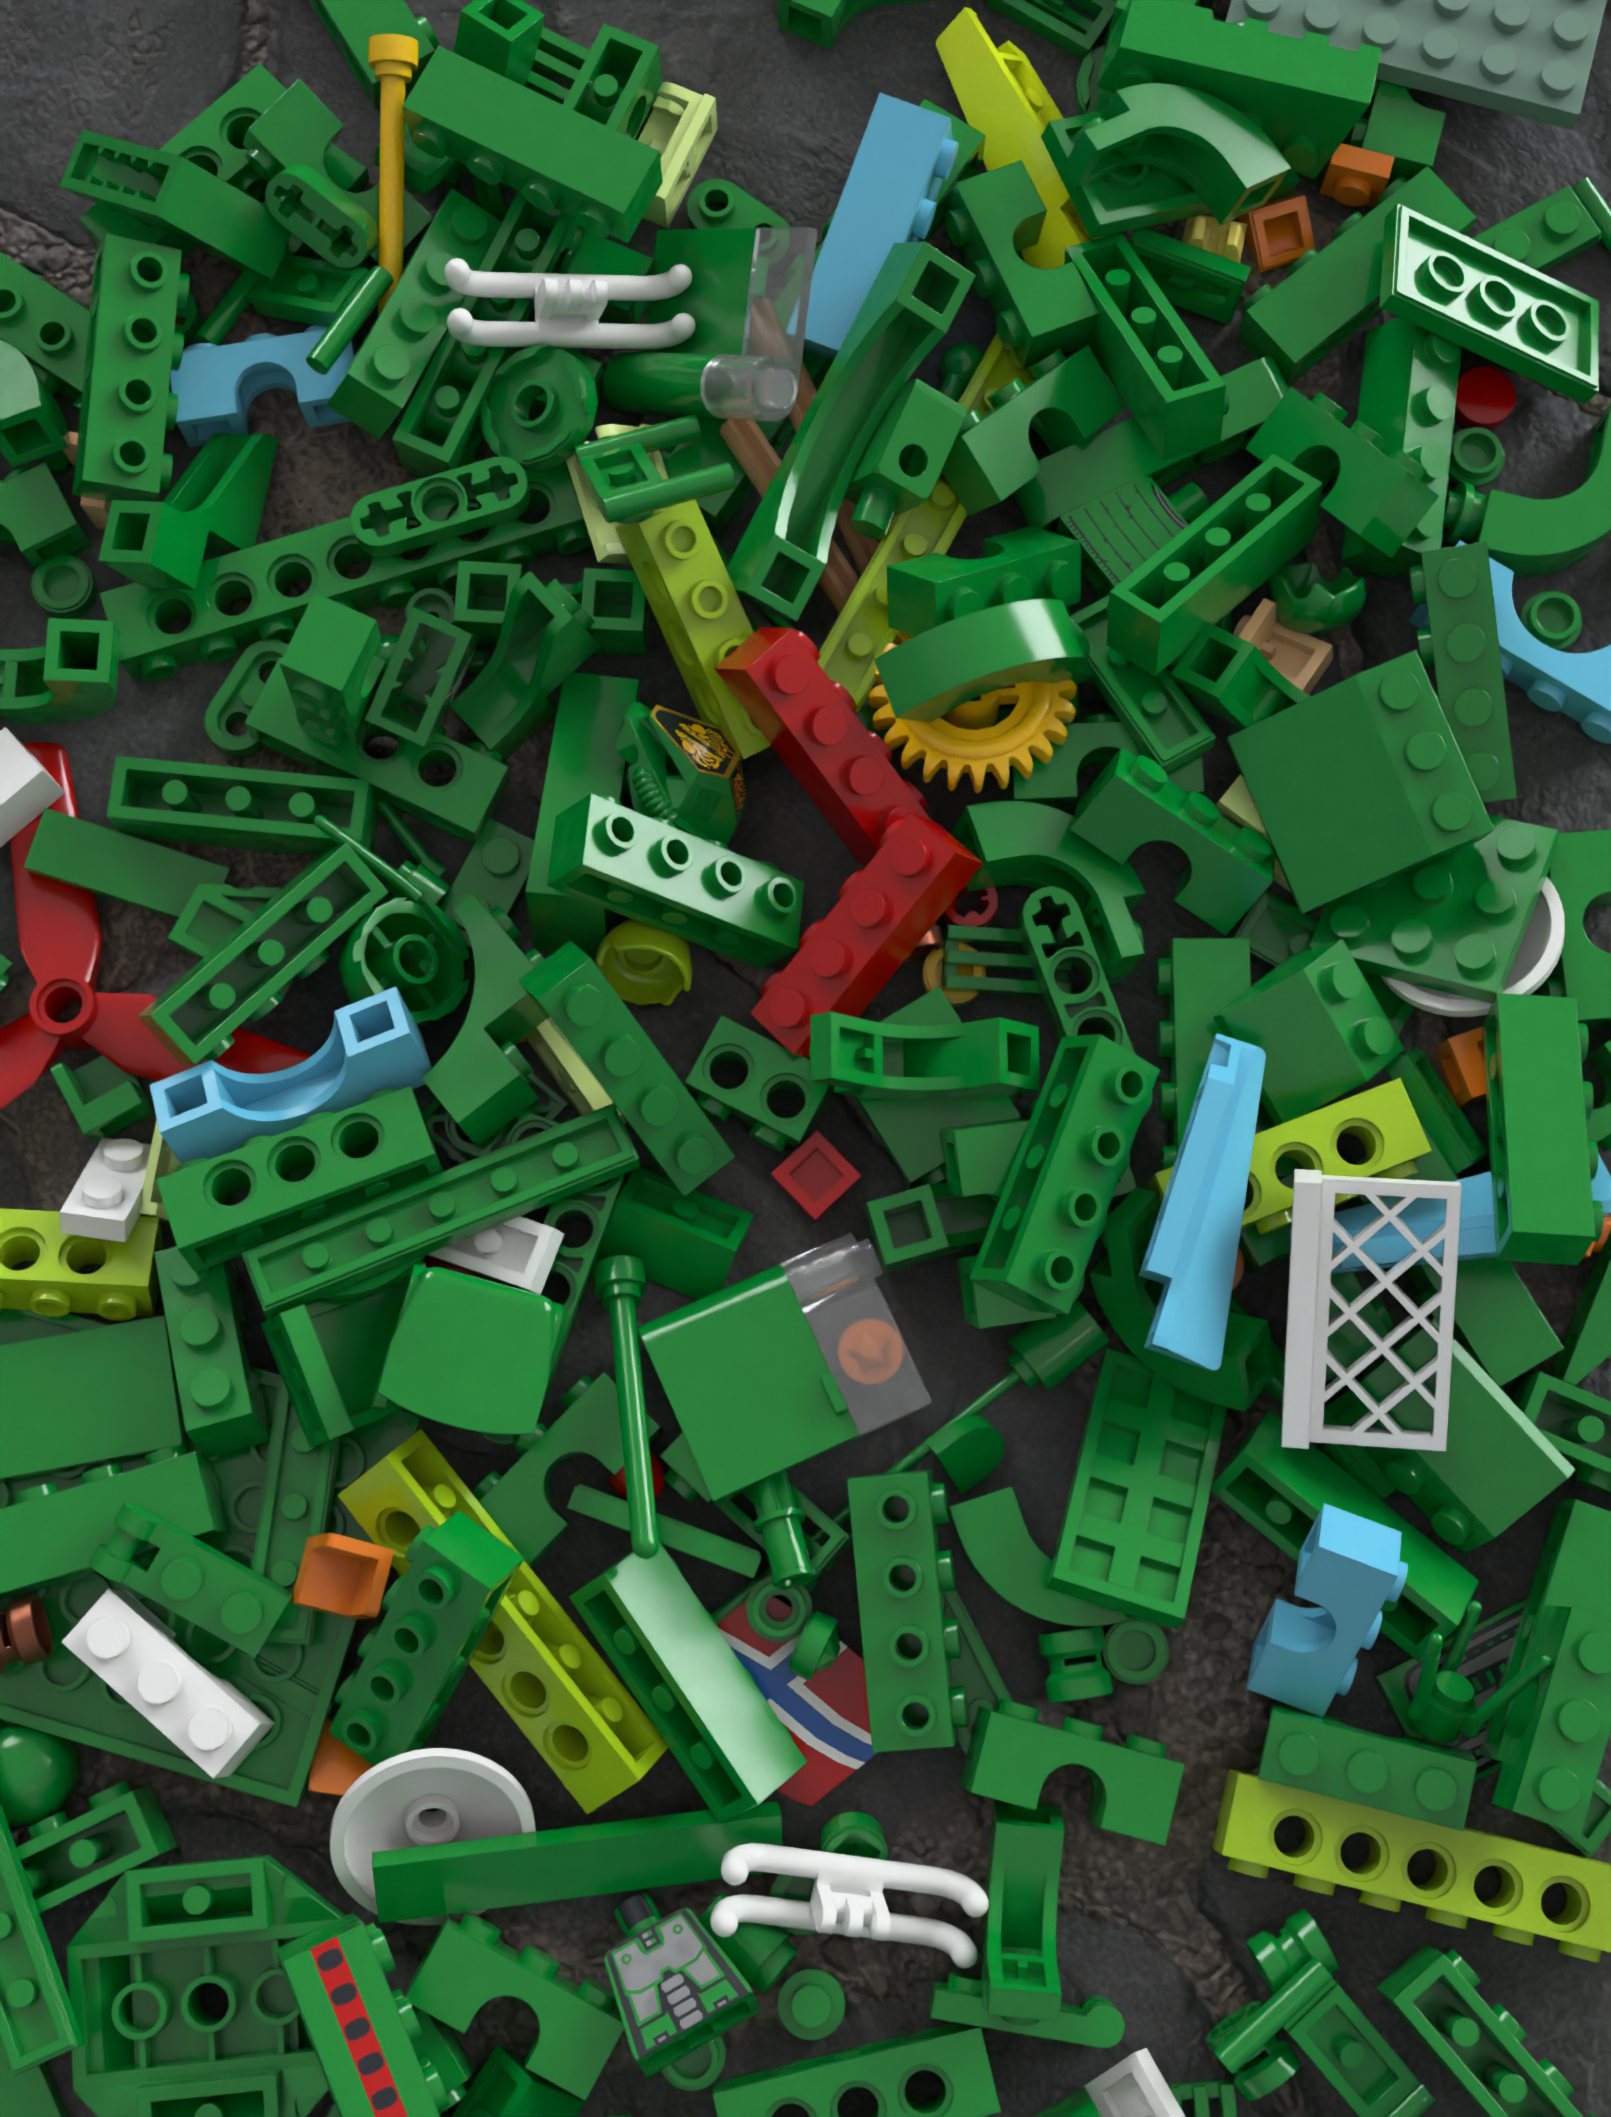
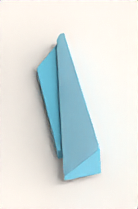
[1139,1033,1266,1371]
[1289,1153,1611,1274]

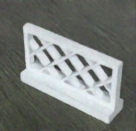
[1281,1169,1462,1451]

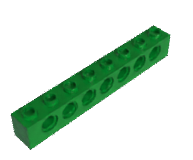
[392,23,662,478]
[100,461,592,682]

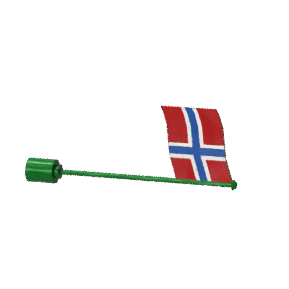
[620,1299,1109,1807]

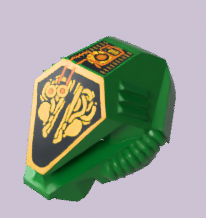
[614,702,748,846]

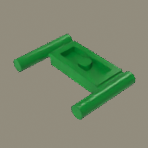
[1471,177,1611,273]
[194,254,394,375]
[574,414,736,524]
[1213,1957,1436,2117]

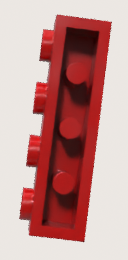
[714,627,932,865]
[750,812,983,1058]

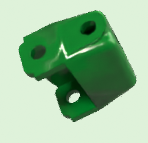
[371,1264,564,1449]

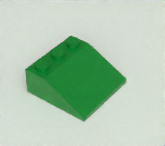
[1226,650,1494,915]

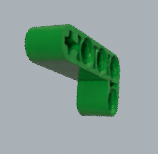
[1016,886,1135,1120]

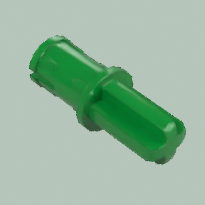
[750,1471,816,1589]

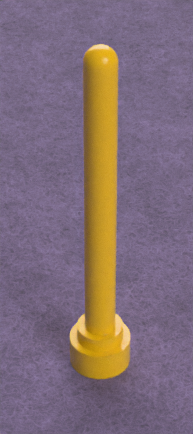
[368,34,418,316]

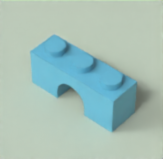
[170,325,358,447]
[1247,1503,1408,1717]

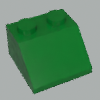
[1213,939,1405,1126]

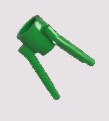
[308,798,451,906]
[1406,1601,1553,1743]

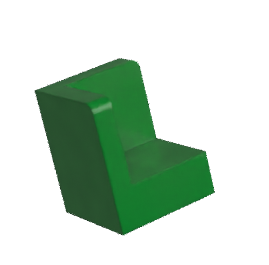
[50,1055,156,1143]

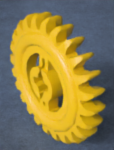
[868,631,1077,794]

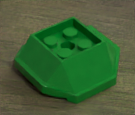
[67,1855,346,2117]

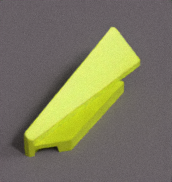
[936,7,1106,269]

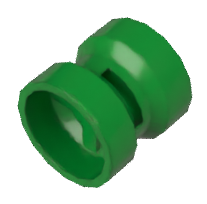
[1037,1625,1114,1702]
[1245,1908,1339,1995]
[1205,2001,1301,2101]

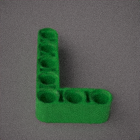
[445,1111,628,1447]

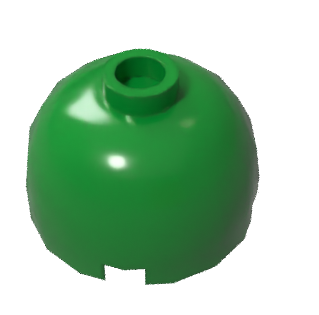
[338,898,470,1027]

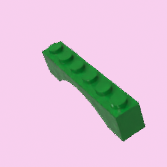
[726,241,976,622]

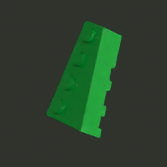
[1096,0,1382,180]
[526,672,651,958]

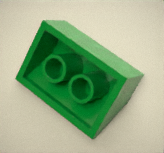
[1327,1317,1575,1555]

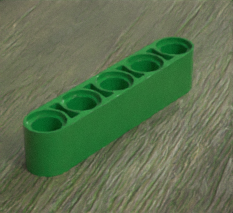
[1012,357,1290,533]

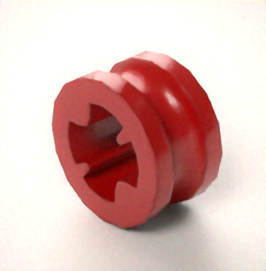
[942,885,998,927]

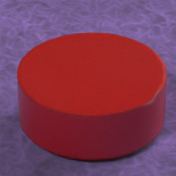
[1454,367,1516,431]

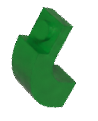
[374,0,545,196]
[1061,83,1291,225]
[0,340,70,468]
[1469,403,1611,578]
[874,599,1094,723]
[0,618,121,725]
[950,801,1146,984]
[809,1012,1040,1100]
[1089,1187,1275,1411]
[948,1486,1128,1626]
[981,1799,1065,2026]

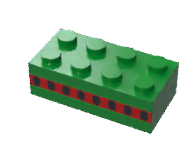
[275,1913,450,2117]

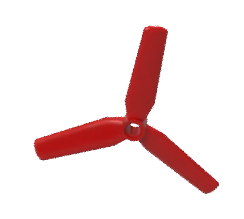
[0,742,312,1110]

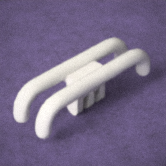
[444,258,696,349]
[710,1843,989,1969]

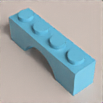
[1409,540,1611,744]
[150,986,432,1164]

